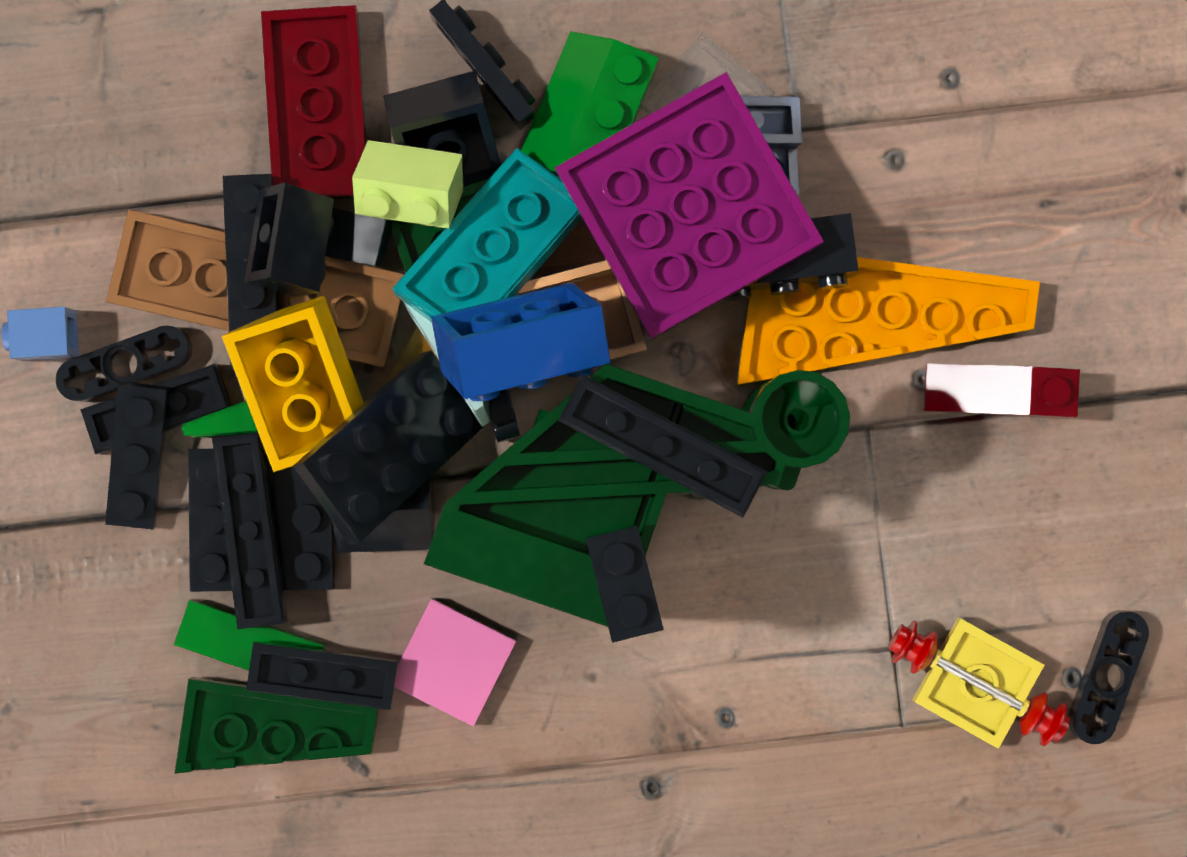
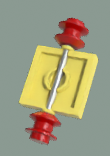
[888,617,1070,749]

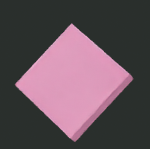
[394,598,517,727]

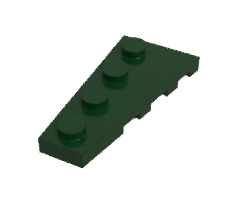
[174,677,379,774]

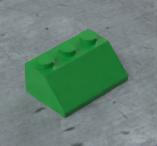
[521,31,659,178]

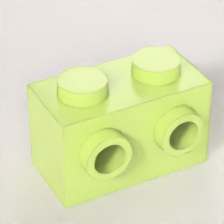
[352,140,463,229]

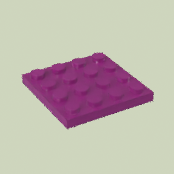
[555,72,824,340]

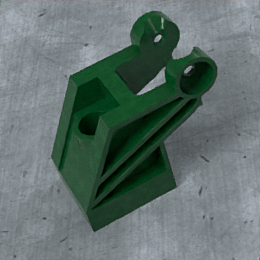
[424,364,850,627]

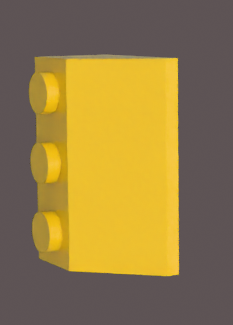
[222,296,364,472]

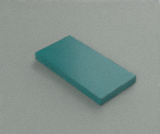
[392,148,582,323]

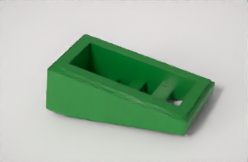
[181,401,258,438]

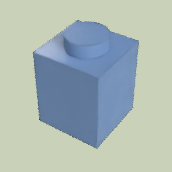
[1,307,79,361]

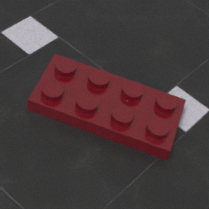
[261,5,367,199]

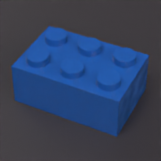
[431,283,611,401]

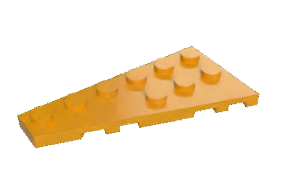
[736,257,1040,386]

